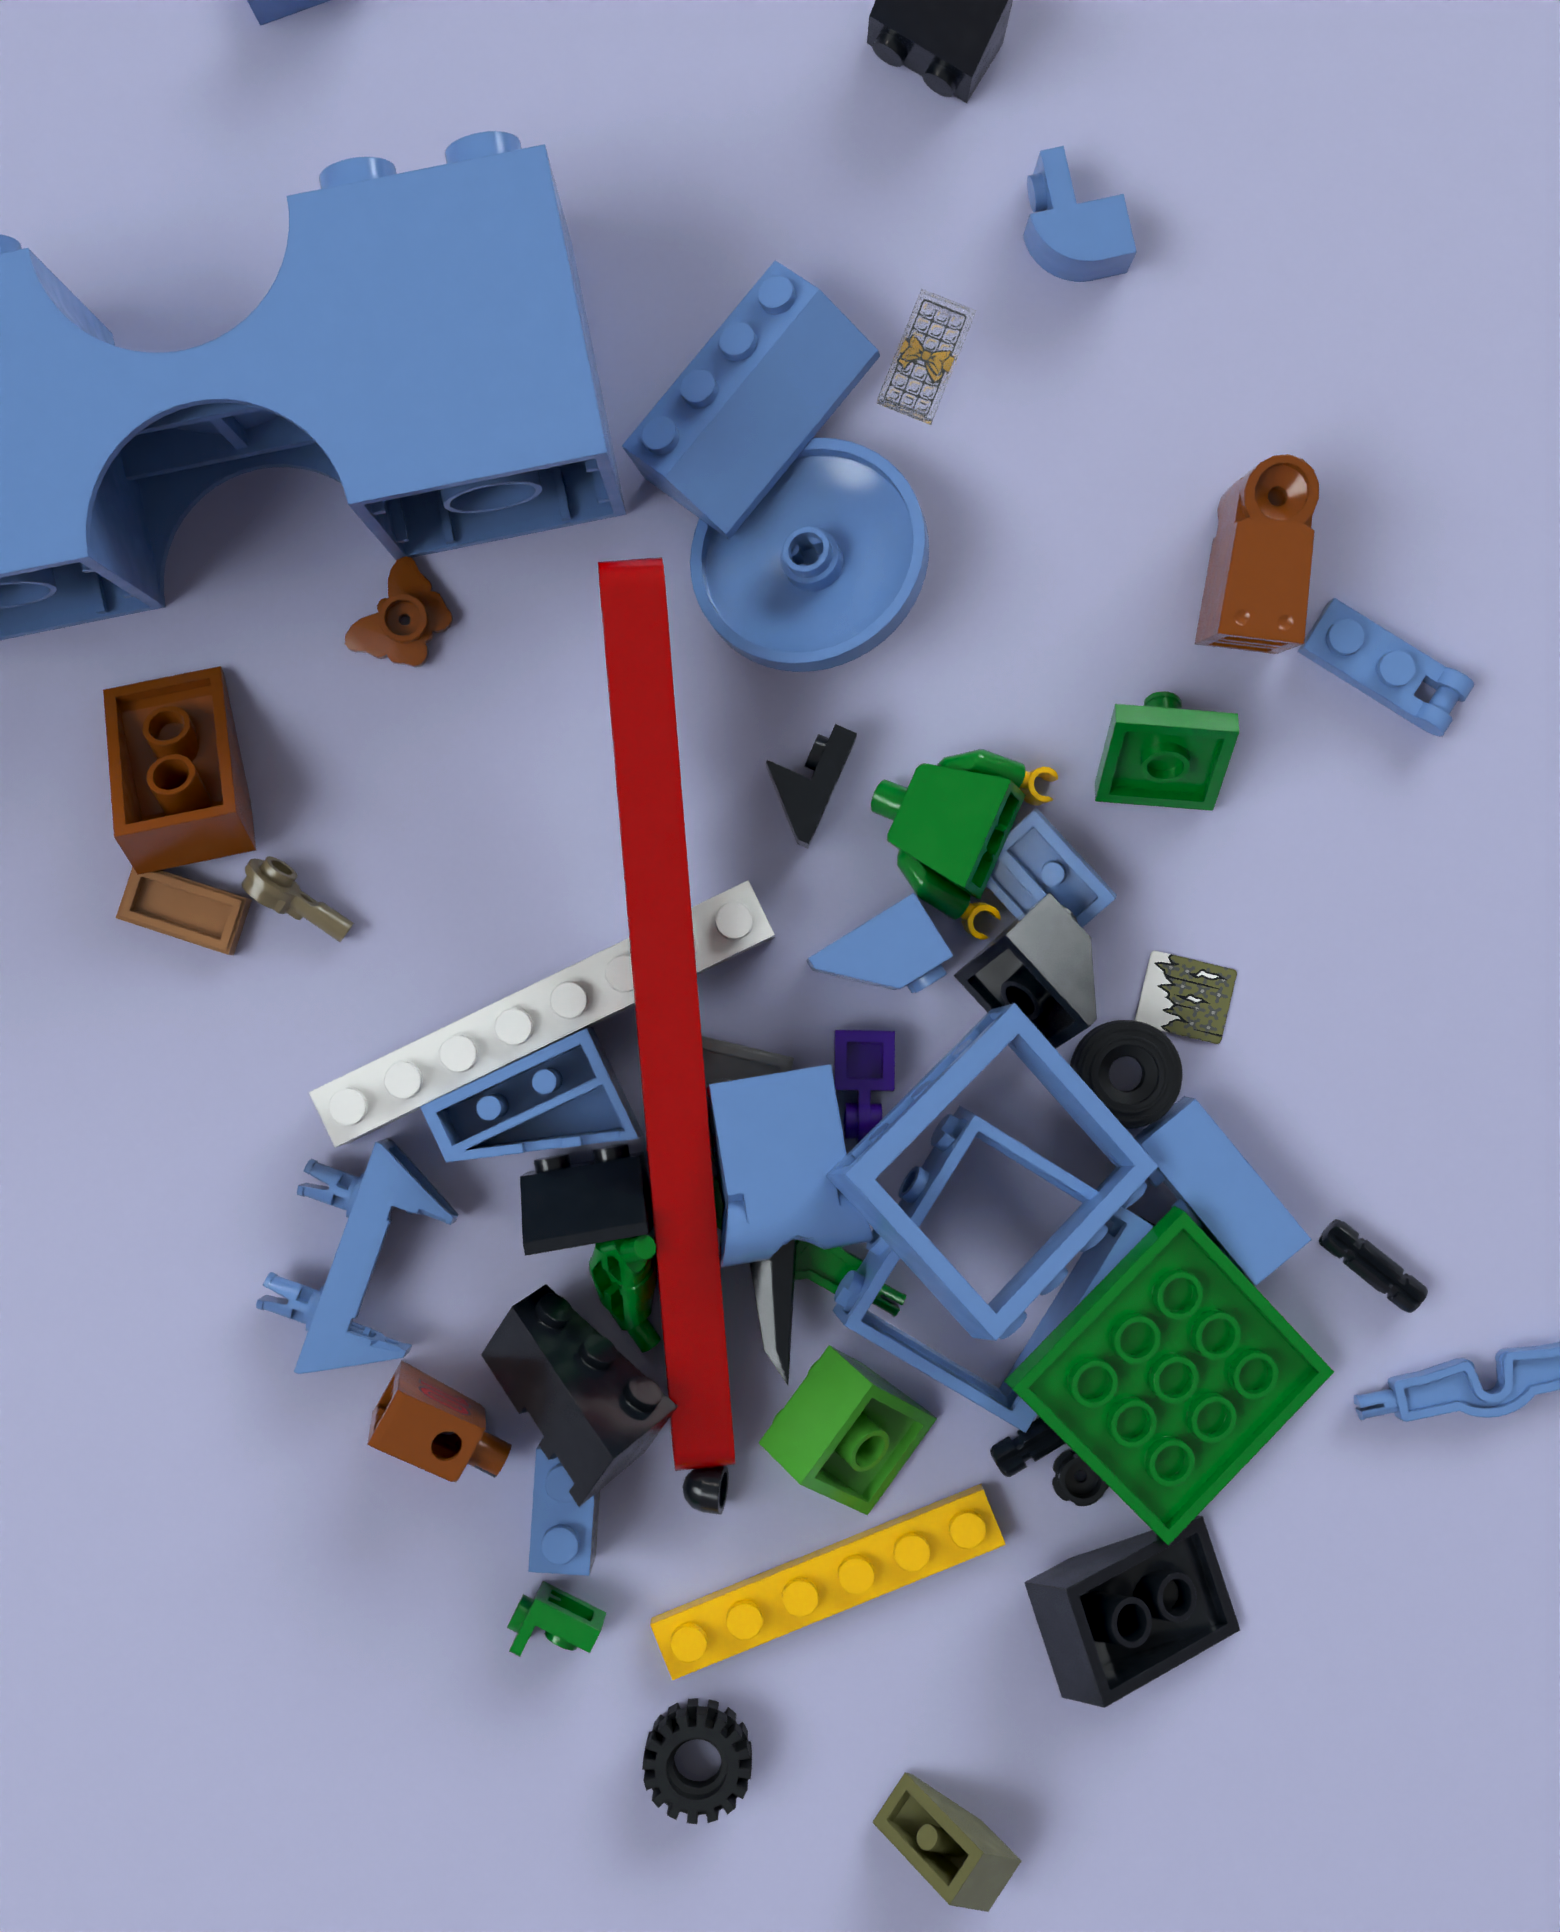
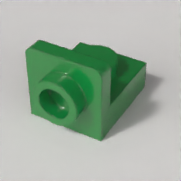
[507,1581,606,1657]

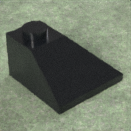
[954,892,1097,1049]

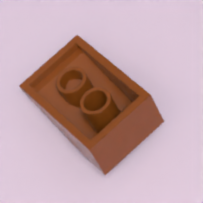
[103,666,256,875]

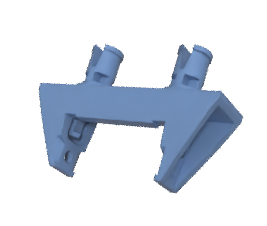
[256,1138,459,1374]

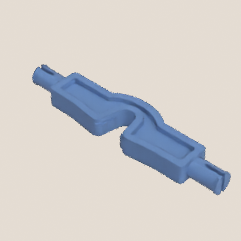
[1354,1342,1560,1422]

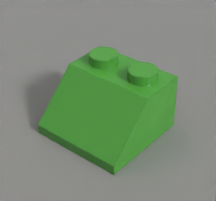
[759,1345,937,1515]

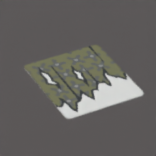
[1135,951,1237,1044]

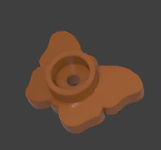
[345,556,453,668]

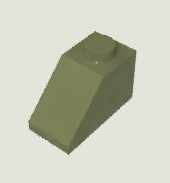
[872,1772,1021,1912]

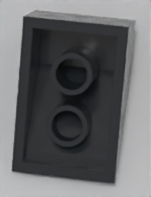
[1024,1516,1240,1708]

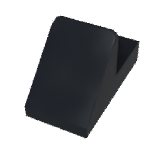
[766,724,857,849]

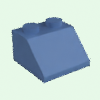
[807,893,953,993]

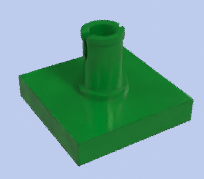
[1095,691,1239,811]

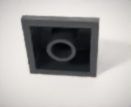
[867,0,1013,103]
[520,1144,654,1256]

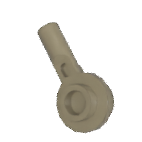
[242,856,354,942]

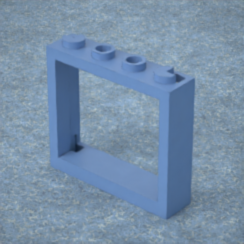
[826,1003,1158,1341]
[832,1105,1153,1433]

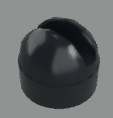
[682,1466,729,1515]

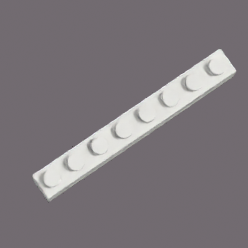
[309,880,775,1147]

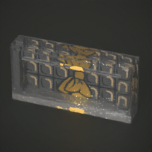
[877,289,976,425]

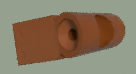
[1195,454,1319,654]

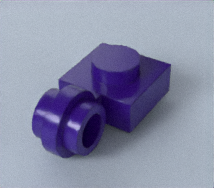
[833,1030,895,1144]

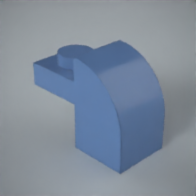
[1023,146,1137,282]

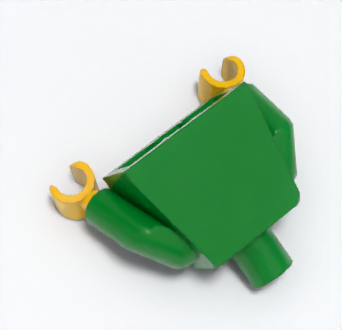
[871,749,1058,940]

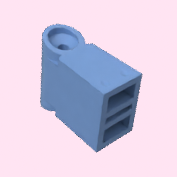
[706,1064,873,1268]

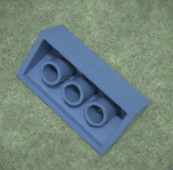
[622,260,880,539]

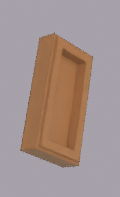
[116,867,252,955]

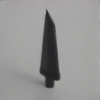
[749,1239,797,1385]

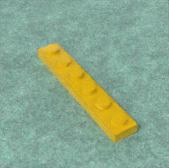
[650,1484,1006,1680]

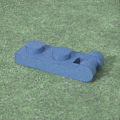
[1297,598,1475,737]

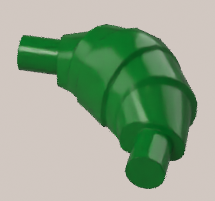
[589,1235,661,1353]

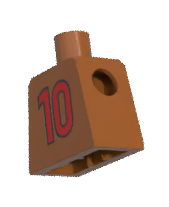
[367,1360,512,1482]

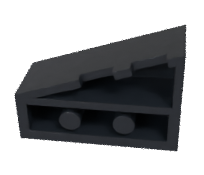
[481,1284,678,1507]

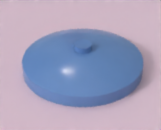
[690,438,929,672]

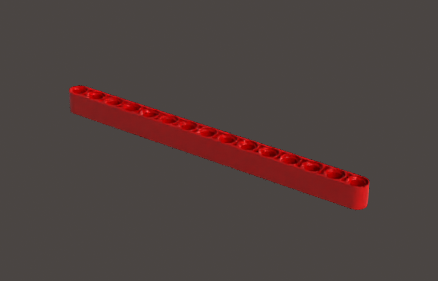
[598,557,735,1471]

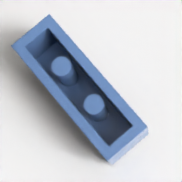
[1134,1096,1312,1286]

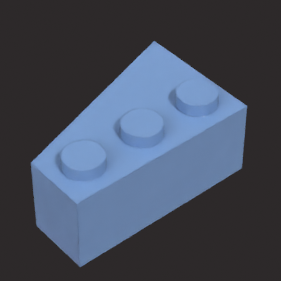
[420,1027,644,1162]

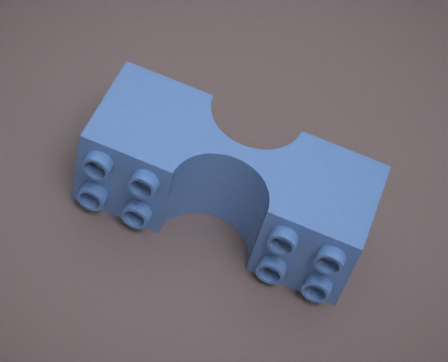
[0,131,626,640]

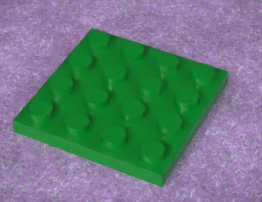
[1004,1206,1334,1546]

